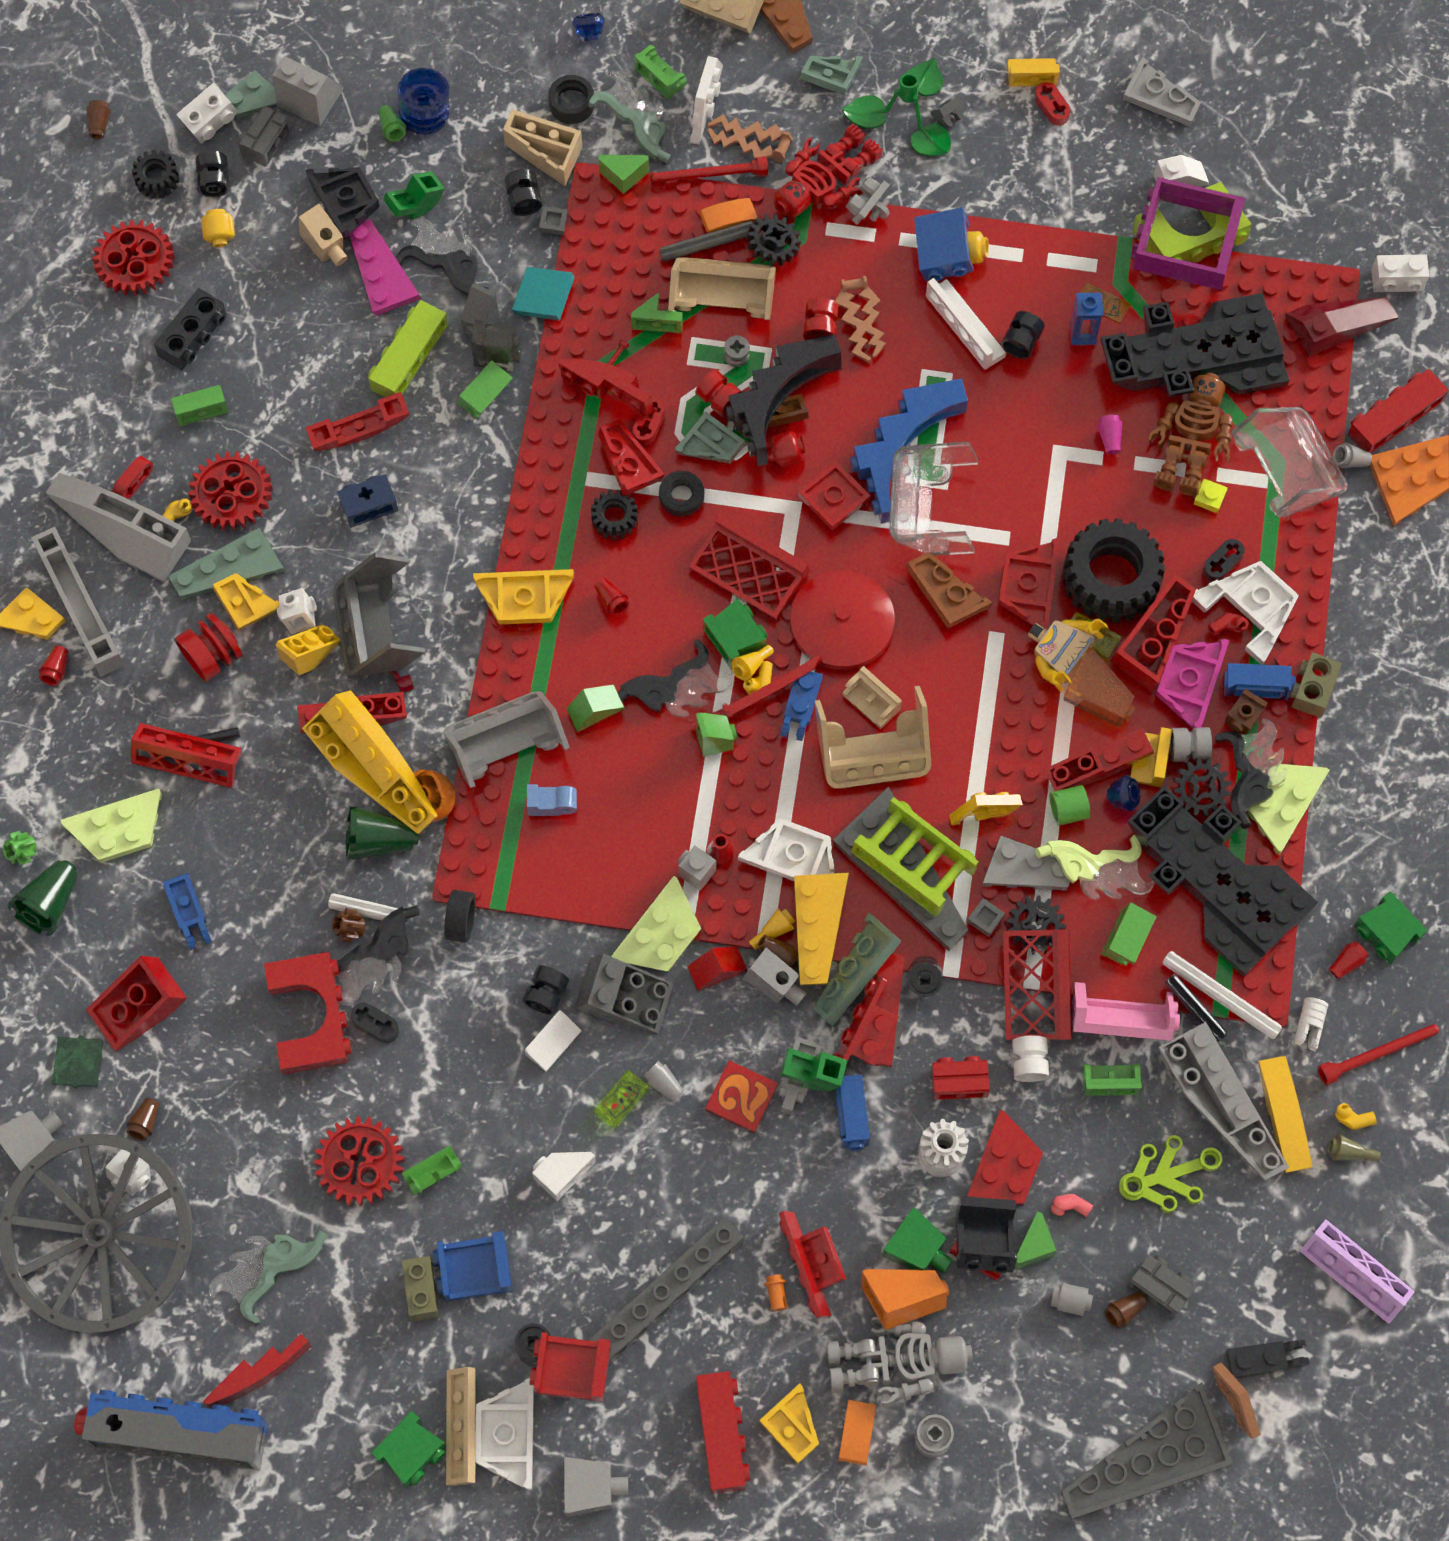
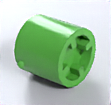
[1049,785,1090,826]

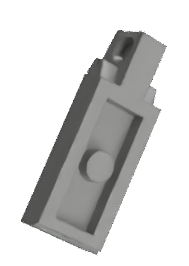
[779,1037,823,1115]

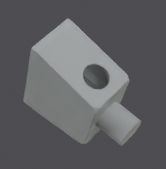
[742,948,806,1006]
[0,1111,64,1171]
[564,1457,628,1517]

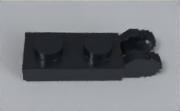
[1226,1340,1310,1378]

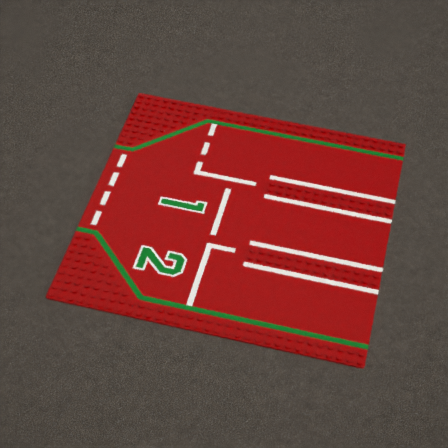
[432,162,1360,1028]

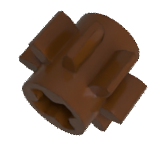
[332,908,365,943]

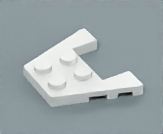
[1192,561,1299,665]

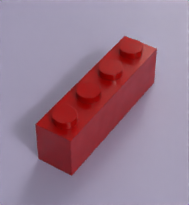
[1348,369,1449,454]
[696,1371,750,1494]

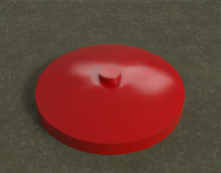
[790,570,895,670]

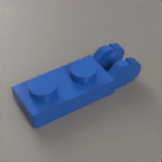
[780,672,823,741]
[163,873,212,950]

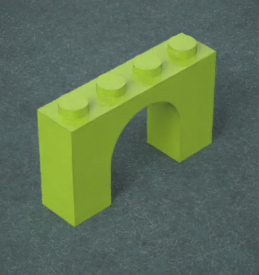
[1132,182,1252,262]

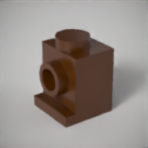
[1225,689,1267,736]

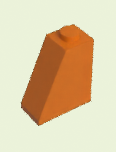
[861,1269,949,1330]

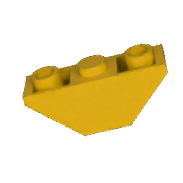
[276,624,340,675]

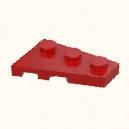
[597,419,665,496]

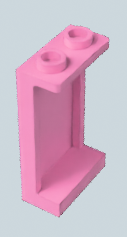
[1072,982,1180,1041]

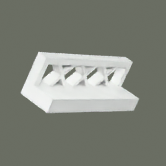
[926,278,1006,370]

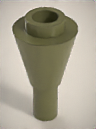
[1328,1134,1381,1162]

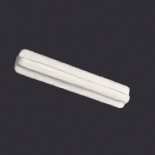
[328,893,398,921]

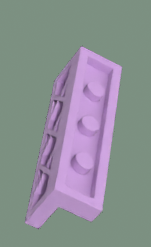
[1300,1219,1415,1324]

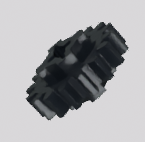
[746,214,801,267]
[1172,758,1231,816]
[1006,895,1066,955]

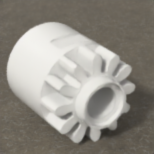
[918,1119,969,1177]

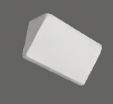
[525,1010,582,1072]

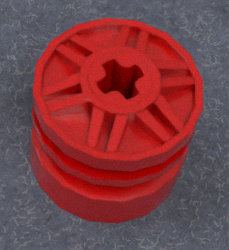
[174,612,243,682]

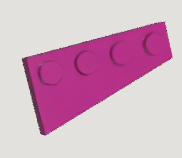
[350,219,422,316]

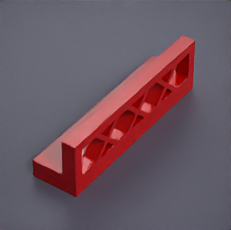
[131,723,241,788]

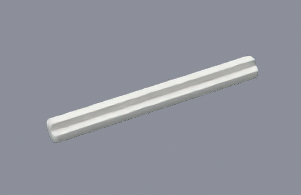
[1163,951,1282,1039]

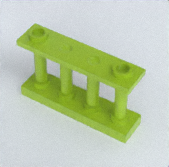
[851,797,979,917]

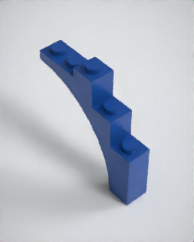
[850,379,968,524]

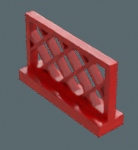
[688,513,810,620]
[1003,929,1072,1040]

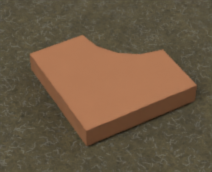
[1213,1362,1261,1439]

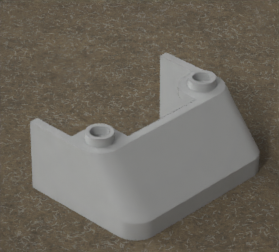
[444,691,570,788]

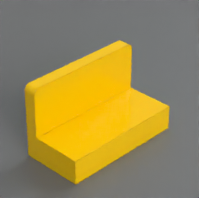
[1007,58,1060,87]
[1130,727,1172,787]

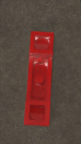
[305,392,410,451]

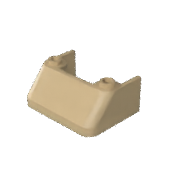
[668,258,776,320]
[815,686,931,788]

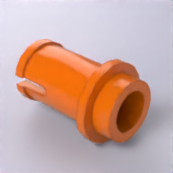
[764,1275,788,1312]

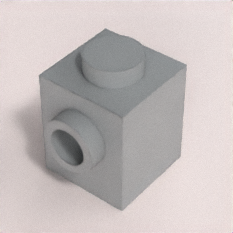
[678,845,716,891]

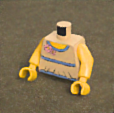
[1028,619,1108,692]

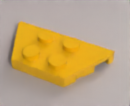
[473,569,574,624]

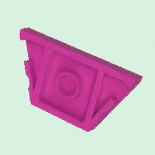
[1156,639,1229,729]

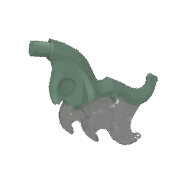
[588,70,671,164]
[209,1230,328,1325]

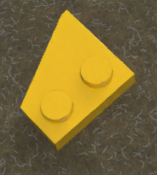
[0,587,66,640]
[759,1383,819,1464]

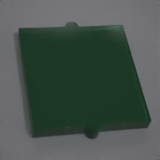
[52,1035,104,1088]

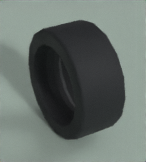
[548,75,595,124]
[444,890,476,942]

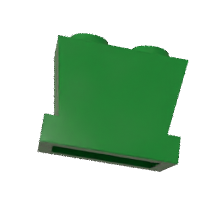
[703,598,768,669]
[1354,891,1428,964]
[372,1411,446,1489]

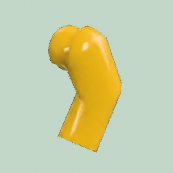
[162,499,193,522]
[743,661,773,694]
[1335,1103,1377,1130]

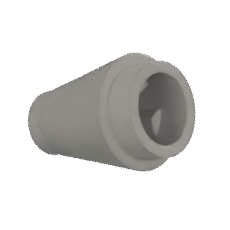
[1333,443,1372,468]
[643,1061,684,1102]

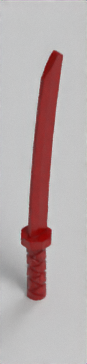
[689,655,821,733]

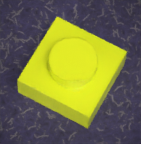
[1194,479,1228,513]

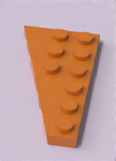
[1369,435,1449,527]

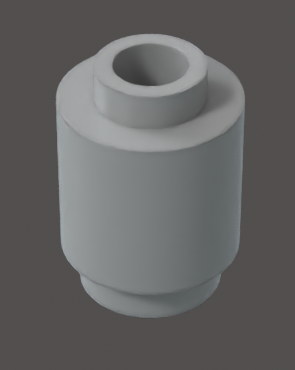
[1050,1283,1093,1316]

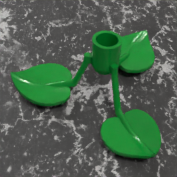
[842,58,951,156]

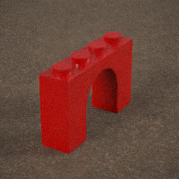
[264,952,352,1075]

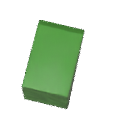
[599,155,649,194]
[566,685,625,732]
[1015,1211,1056,1269]

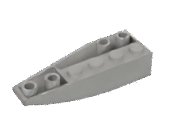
[46,473,191,582]
[1158,1022,1289,1181]

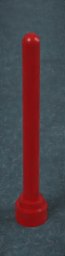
[650,156,768,183]
[1317,1024,1439,1086]

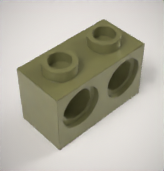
[1290,652,1342,718]
[402,1256,440,1322]

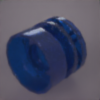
[398,67,450,135]

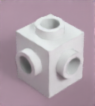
[277,588,317,634]
[105,1149,151,1197]

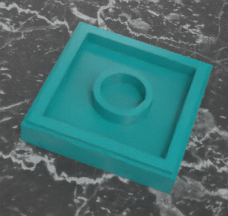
[512,267,575,320]

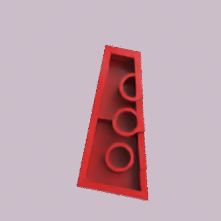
[1110,574,1196,692]

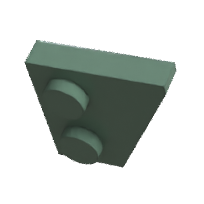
[800,56,863,95]
[225,70,277,119]
[675,412,746,463]

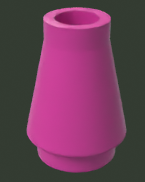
[1097,415,1122,454]

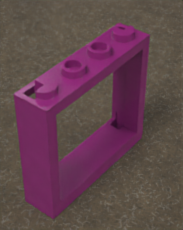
[1130,177,1246,290]

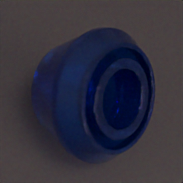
[572,13,605,41]
[1107,775,1141,811]

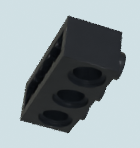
[154,288,226,370]

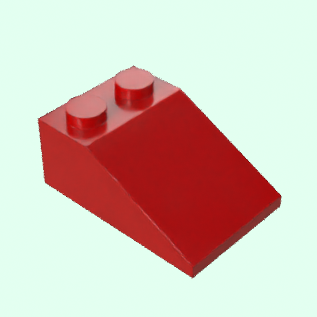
[86,956,187,1051]

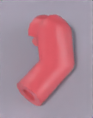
[1051,1194,1094,1217]

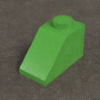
[696,713,737,757]

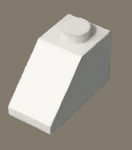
[1154,155,1209,187]
[532,1152,596,1201]

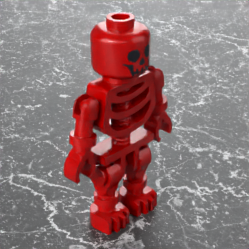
[774,124,883,218]

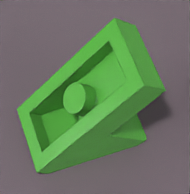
[631,293,683,333]

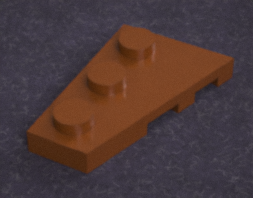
[759,0,813,54]
[906,552,993,628]

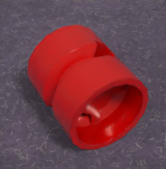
[803,298,838,340]
[695,369,742,417]

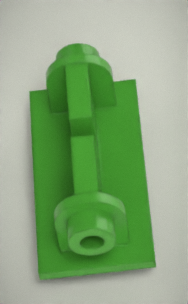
[402,1145,462,1195]

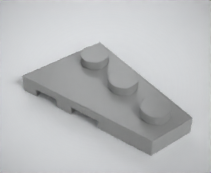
[1123,57,1201,127]
[982,836,1070,890]

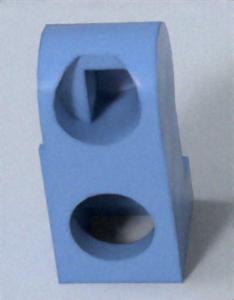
[527,784,577,816]

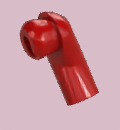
[1208,613,1249,636]

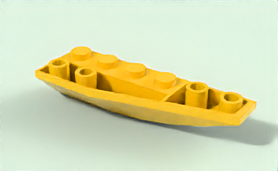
[302,690,438,834]

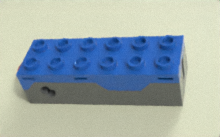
[74,1390,268,1471]

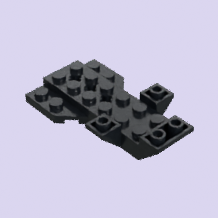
[1100,293,1289,397]
[1127,786,1318,977]

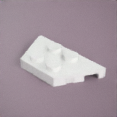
[690,56,723,145]
[738,818,834,881]
[475,1378,534,1490]

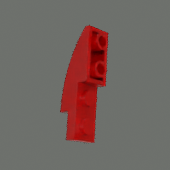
[558,359,654,416]
[297,692,407,734]
[1045,728,1154,791]

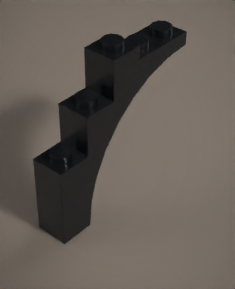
[725,334,842,466]

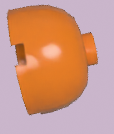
[413,769,456,823]

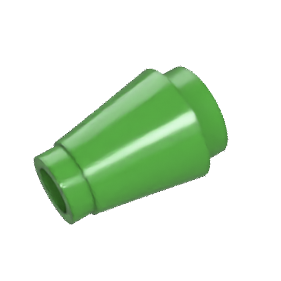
[378,105,406,142]

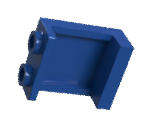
[914,207,974,281]
[433,1231,513,1302]

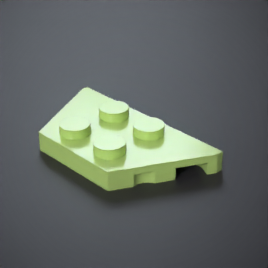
[1247,763,1329,855]
[61,788,162,863]
[611,876,701,972]

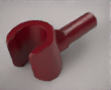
[389,670,414,693]

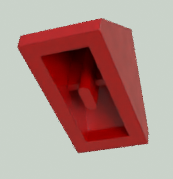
[687,946,748,991]

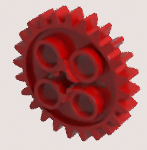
[92,219,175,296]
[188,451,273,531]
[314,1116,405,1207]

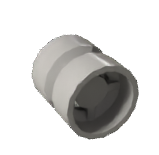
[1170,727,1212,762]
[914,1414,954,1458]

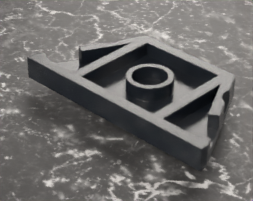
[306,167,380,240]

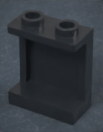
[956,1196,1017,1273]

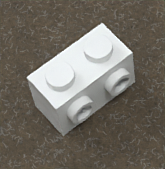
[176,83,239,144]
[1371,254,1429,292]

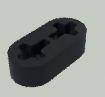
[1203,539,1245,582]
[351,1003,399,1043]

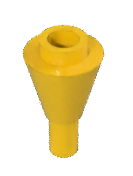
[731,645,774,681]
[749,908,795,950]

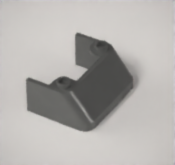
[333,552,425,677]

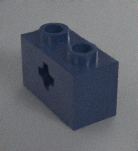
[337,474,398,528]

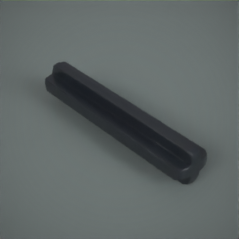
[1165,974,1227,1042]

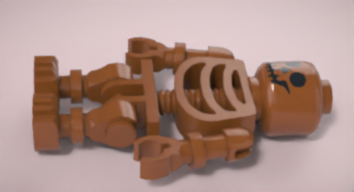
[1149,373,1232,496]

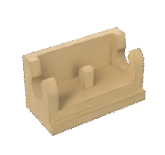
[842,666,902,729]

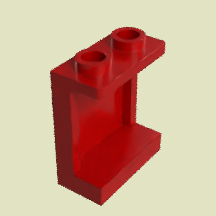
[529,1332,611,1402]

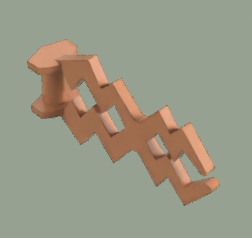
[708,114,793,163]
[835,276,886,362]

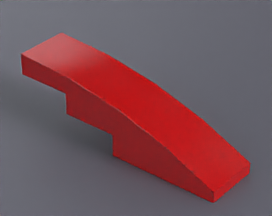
[865,953,905,1067]
[203,1334,312,1409]

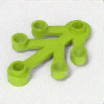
[1119,1135,1222,1214]

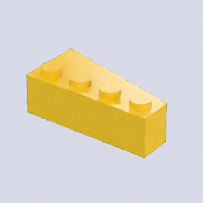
[794,873,849,986]

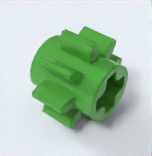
[3,831,37,865]

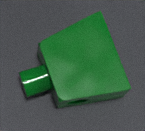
[882,1207,953,1273]

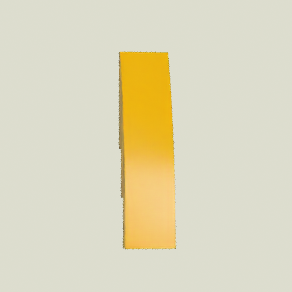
[1258,1056,1313,1173]

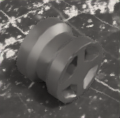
[724,335,750,367]

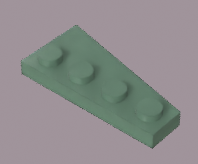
[168,528,285,600]
[814,913,901,1026]

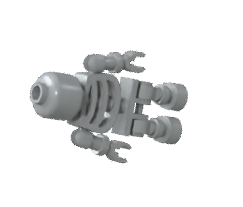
[827,1317,973,1407]

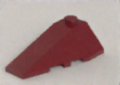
[1286,297,1398,357]

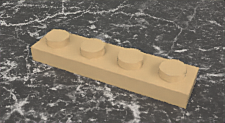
[446,1367,475,1486]

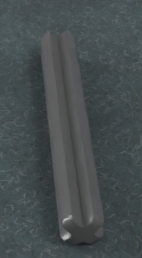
[659,221,753,261]

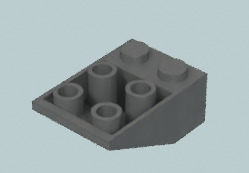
[575,953,674,1034]

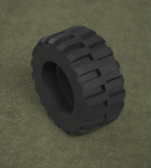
[1062,518,1165,623]

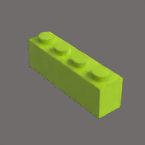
[368,300,448,397]

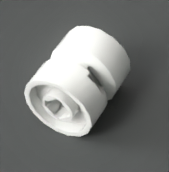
[1012,1036,1049,1082]

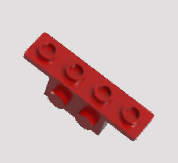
[832,974,899,1066]
[779,1211,846,1318]

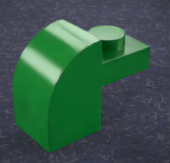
[383,171,445,220]
[779,1048,847,1091]

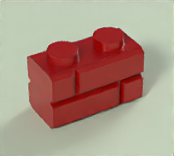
[931,1056,990,1100]

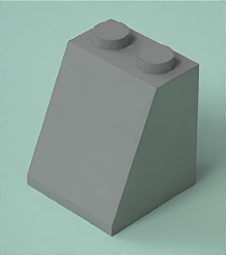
[272,56,344,126]

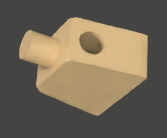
[299,204,348,266]

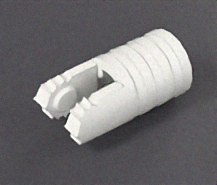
[1294,997,1328,1052]

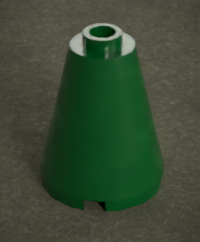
[345,806,419,860]
[8,860,78,936]

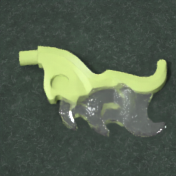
[1035,835,1154,900]

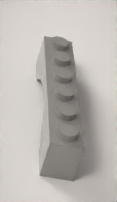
[31,527,124,677]

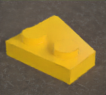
[212,573,280,631]
[949,792,1022,825]

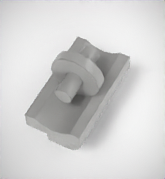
[846,177,890,224]

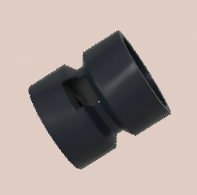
[195,151,229,198]
[504,169,542,216]
[1001,311,1045,359]
[907,956,943,997]
[522,965,569,1015]
[515,1323,550,1367]

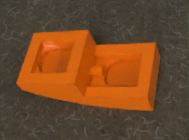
[700,198,758,233]
[838,1400,876,1466]

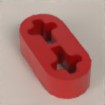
[1035,82,1070,126]
[633,398,665,446]
[113,456,153,499]

